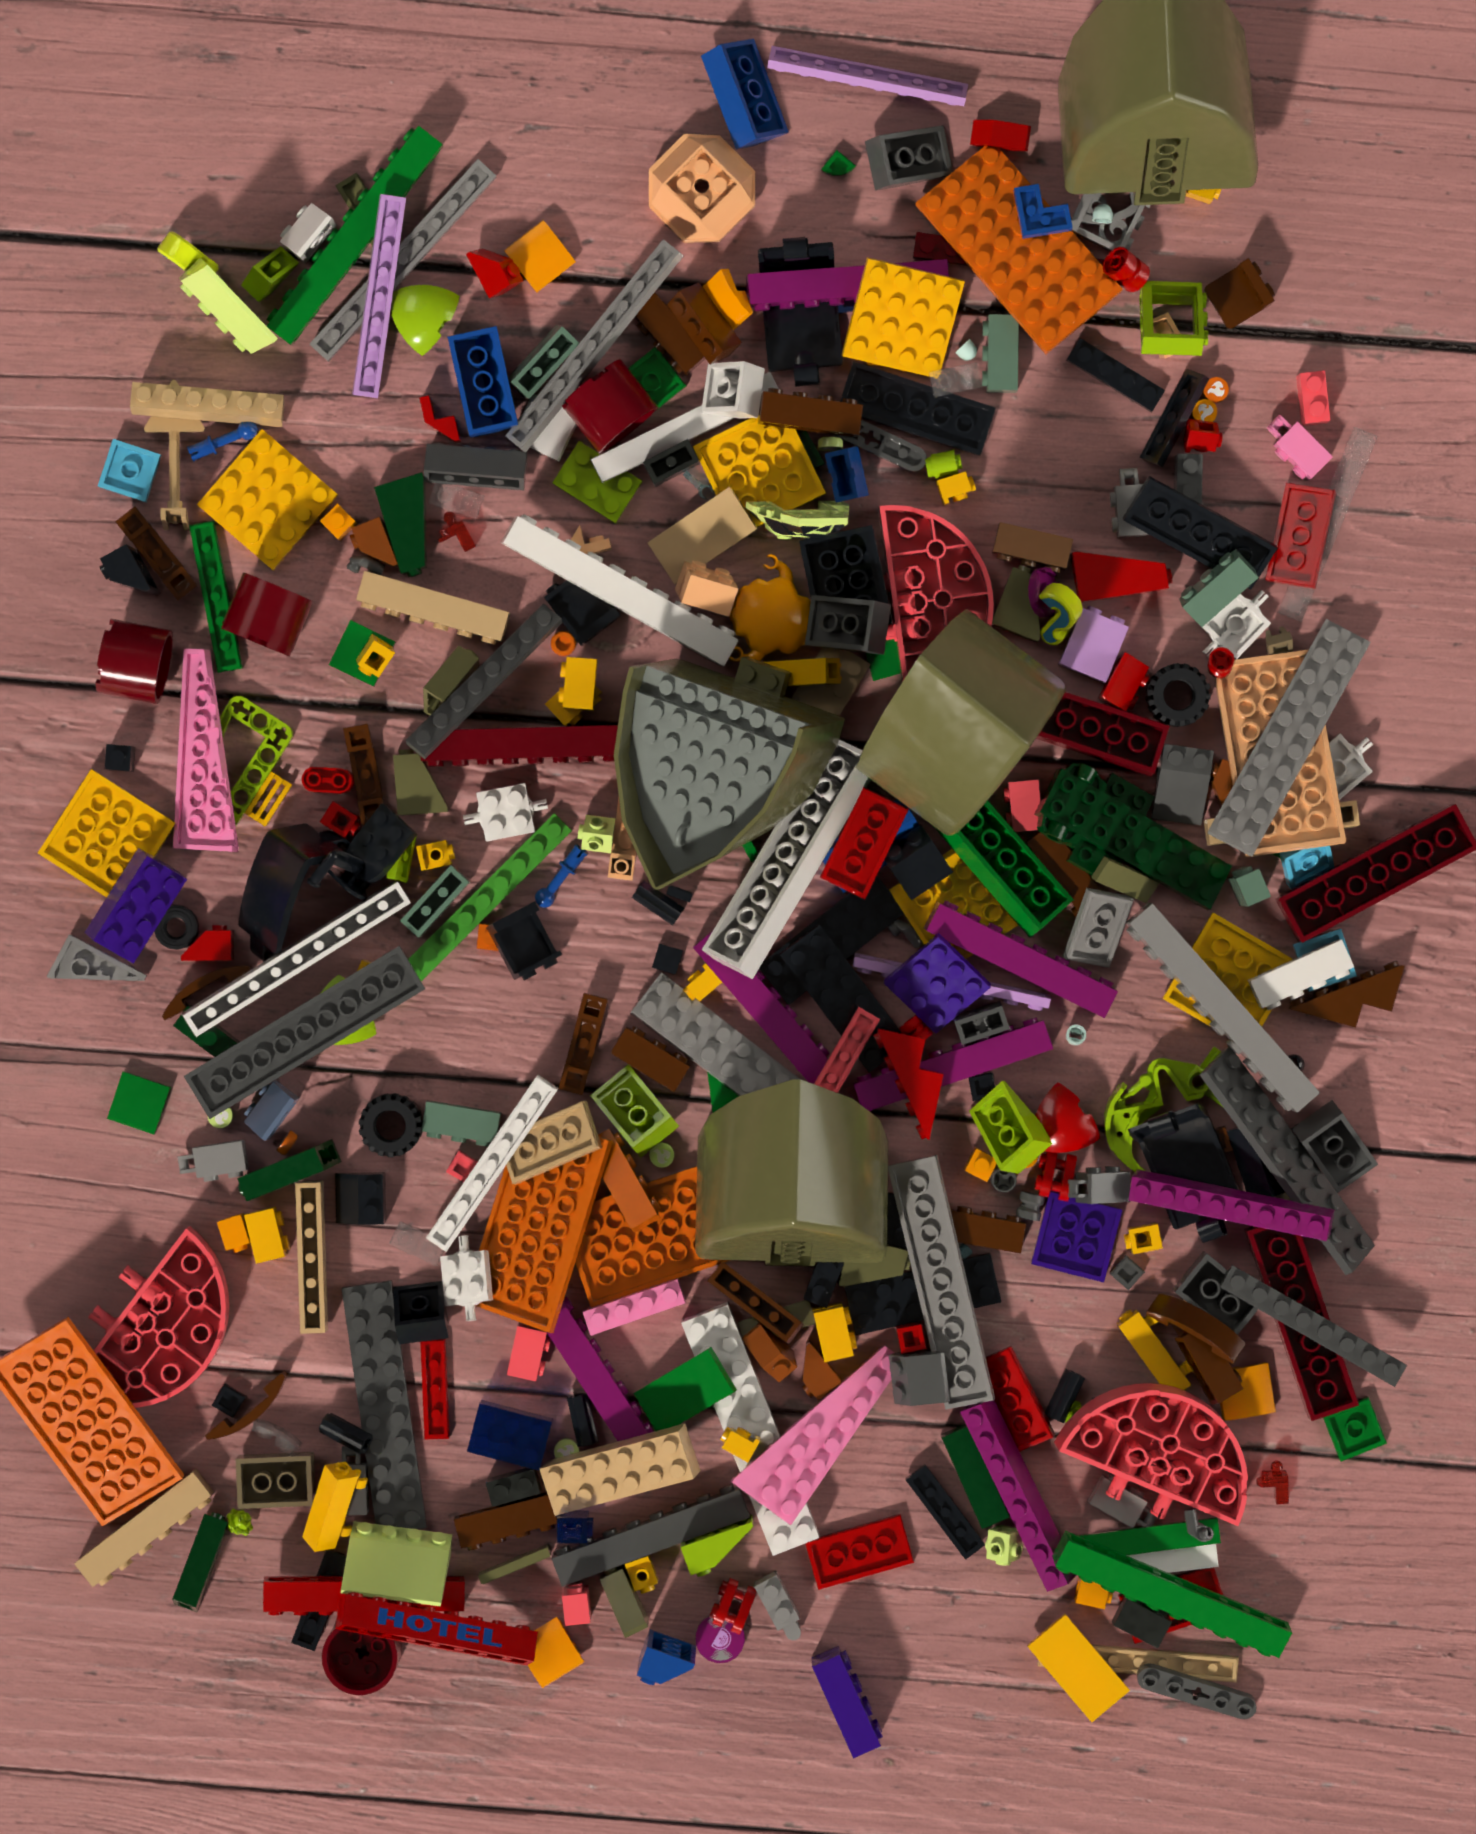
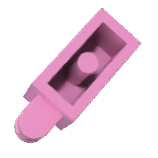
[1267,415,1333,481]

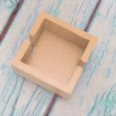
[675,560,738,617]

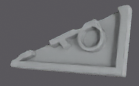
[47,934,148,981]

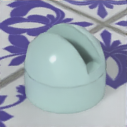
[1092,204,1113,223]
[955,339,977,361]
[1066,1024,1086,1046]

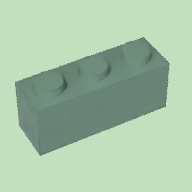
[982,314,1019,393]
[508,325,579,399]
[1179,549,1259,627]
[400,865,471,938]
[1228,866,1271,907]
[421,1100,502,1147]

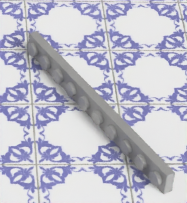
[310,159,497,362]
[505,239,683,453]

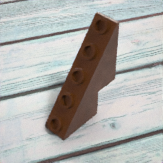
[1289,960,1405,1028]

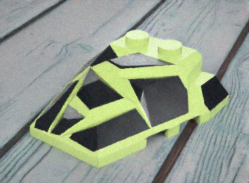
[746,500,849,539]

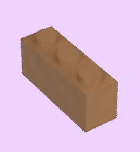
[992,522,1073,573]

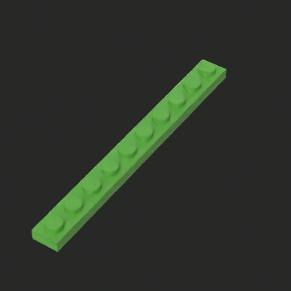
[408,813,572,981]

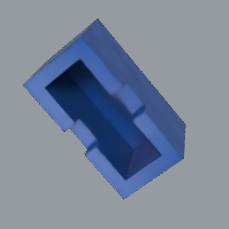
[825,446,869,503]

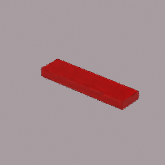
[420,1339,450,1440]

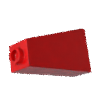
[1070,552,1172,603]

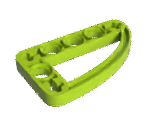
[220,696,293,826]

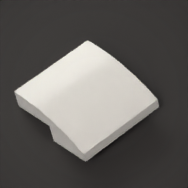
[523,394,577,462]

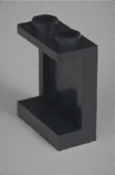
[544,580,621,647]
[486,901,562,981]

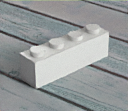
[1247,939,1354,1010]
[1126,1544,1219,1573]

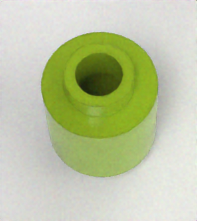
[925,450,963,479]

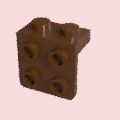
[1204,258,1275,329]

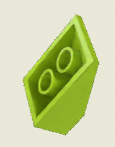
[590,1064,679,1158]
[969,1081,1053,1174]
[680,1514,753,1577]

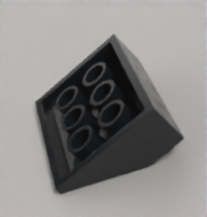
[799,525,893,625]

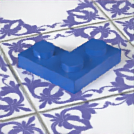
[1013,184,1073,239]

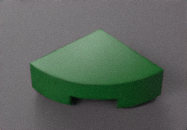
[821,150,856,176]
[743,841,758,863]

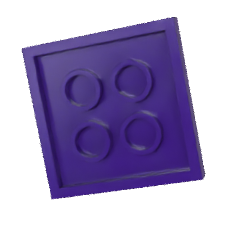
[884,933,991,1033]
[1031,1191,1122,1282]

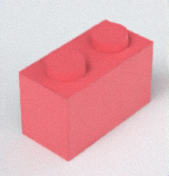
[1296,370,1330,426]
[1003,780,1041,832]
[507,1324,551,1381]
[562,1582,592,1626]

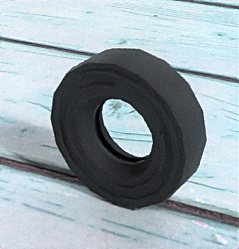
[154,905,199,950]

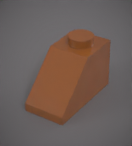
[349,517,398,567]
[1210,759,1233,809]
[742,1322,797,1382]
[802,1340,842,1400]

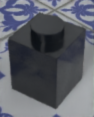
[104,744,136,772]

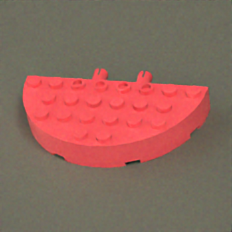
[879,505,994,682]
[88,1226,230,1408]
[1054,1383,1248,1526]

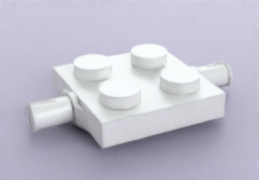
[1202,590,1271,660]
[1329,733,1373,800]
[463,783,548,842]
[440,1235,493,1321]

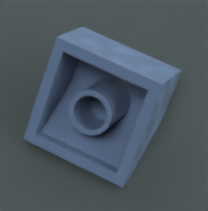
[244,1080,300,1141]

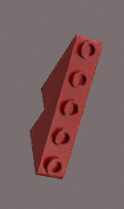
[874,1028,944,1140]

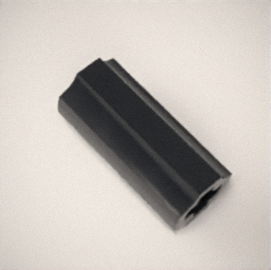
[632,880,685,926]
[1045,1368,1085,1423]
[567,1393,598,1447]
[319,1413,373,1454]

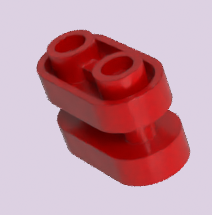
[302,767,354,794]
[1034,1152,1077,1202]
[709,1578,757,1635]

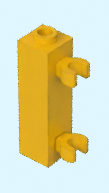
[764,658,842,687]
[1117,1309,1192,1390]
[302,1461,368,1552]

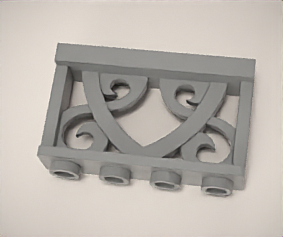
[1071,192,1151,252]

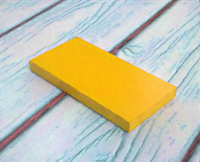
[1027,1613,1130,1722]

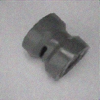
[990,1167,1017,1193]
[1015,1191,1045,1221]

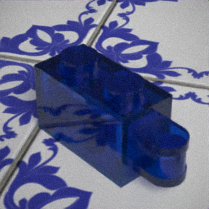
[557,1510,594,1543]

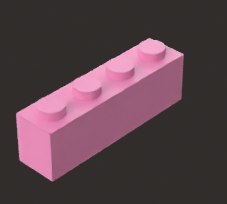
[583,1278,686,1336]

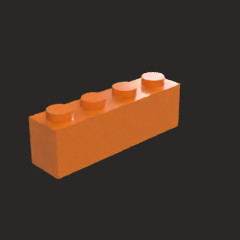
[598,1128,661,1232]

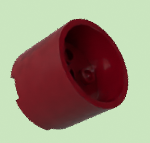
[562,359,658,454]
[221,572,313,657]
[95,619,173,704]
[322,1624,402,1695]

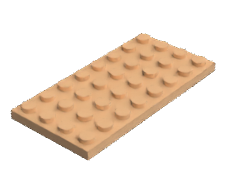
[1214,649,1346,857]

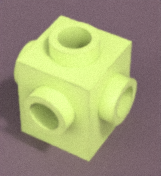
[578,815,616,854]
[985,1525,1023,1566]

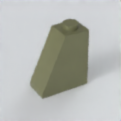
[992,565,1040,643]
[423,645,479,716]
[393,749,449,816]
[838,1244,911,1287]
[600,1565,649,1638]

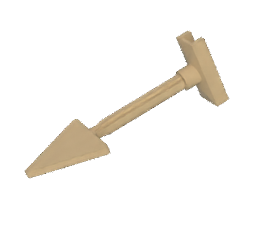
[144,380,205,530]

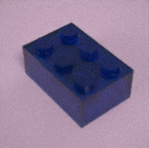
[467,1400,554,1471]

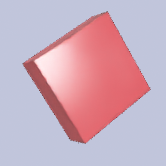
[446,1150,478,1182]

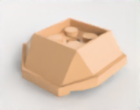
[649,134,755,243]

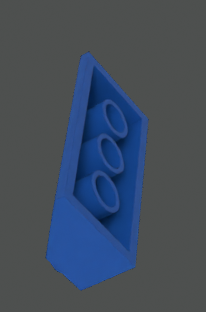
[701,39,789,150]
[448,326,518,438]
[637,1629,696,1685]

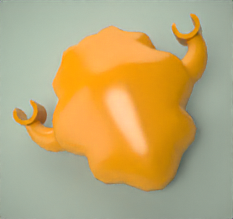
[728,554,811,662]

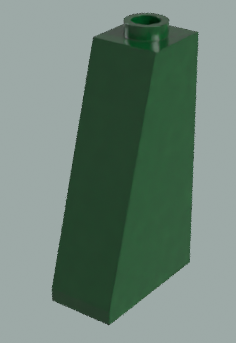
[374,472,427,578]
[237,1139,342,1201]
[172,1512,228,1612]

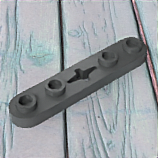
[831,420,927,472]
[1137,1663,1257,1719]

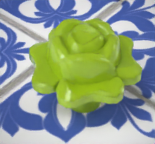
[226,1508,253,1536]

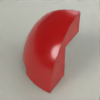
[1035,1082,1100,1153]

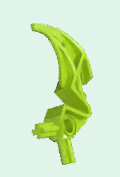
[1104,1046,1223,1172]

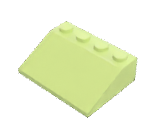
[179,258,278,354]
[341,1521,453,1607]

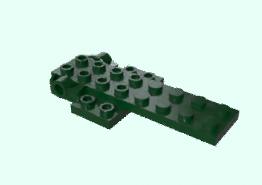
[1034,763,1232,910]

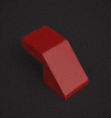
[970,120,1031,151]
[419,395,461,443]

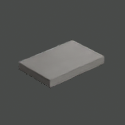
[1063,888,1134,968]

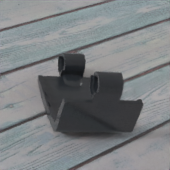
[758,237,843,387]
[238,823,350,962]
[1128,1104,1239,1243]

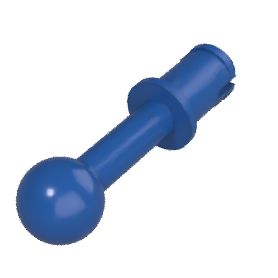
[187,422,258,462]
[535,844,588,908]

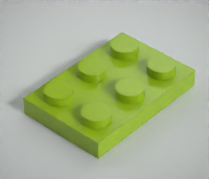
[552,441,642,524]

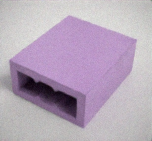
[1058,606,1129,683]

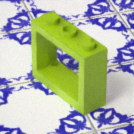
[1139,281,1208,356]

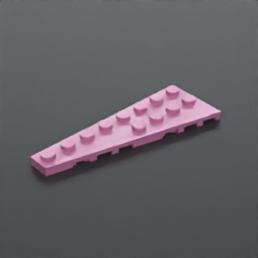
[173,649,239,852]
[730,1345,894,1525]

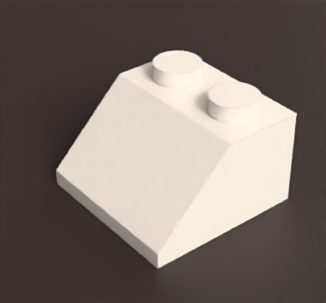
[280,203,337,264]
[701,361,765,419]

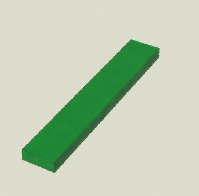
[189,521,243,673]
[1078,1517,1221,1555]

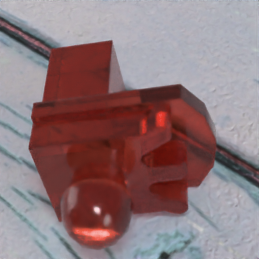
[437,511,476,552]
[1256,1460,1289,1505]

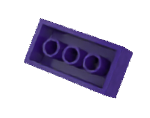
[85,848,187,964]
[811,1646,883,1759]

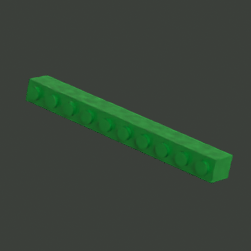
[266,125,443,346]
[1052,1530,1292,1658]

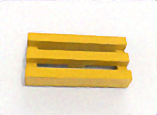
[244,771,293,827]

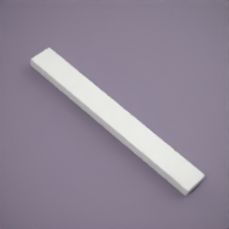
[591,372,779,483]
[426,1074,559,1252]

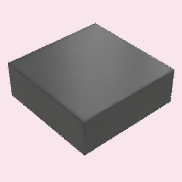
[1110,1255,1145,1290]

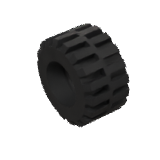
[1145,663,1211,727]
[358,1093,423,1157]

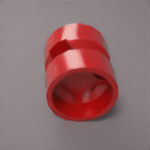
[1103,247,1150,292]

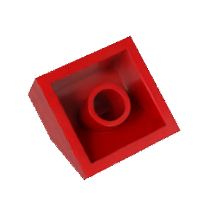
[1097,652,1150,712]

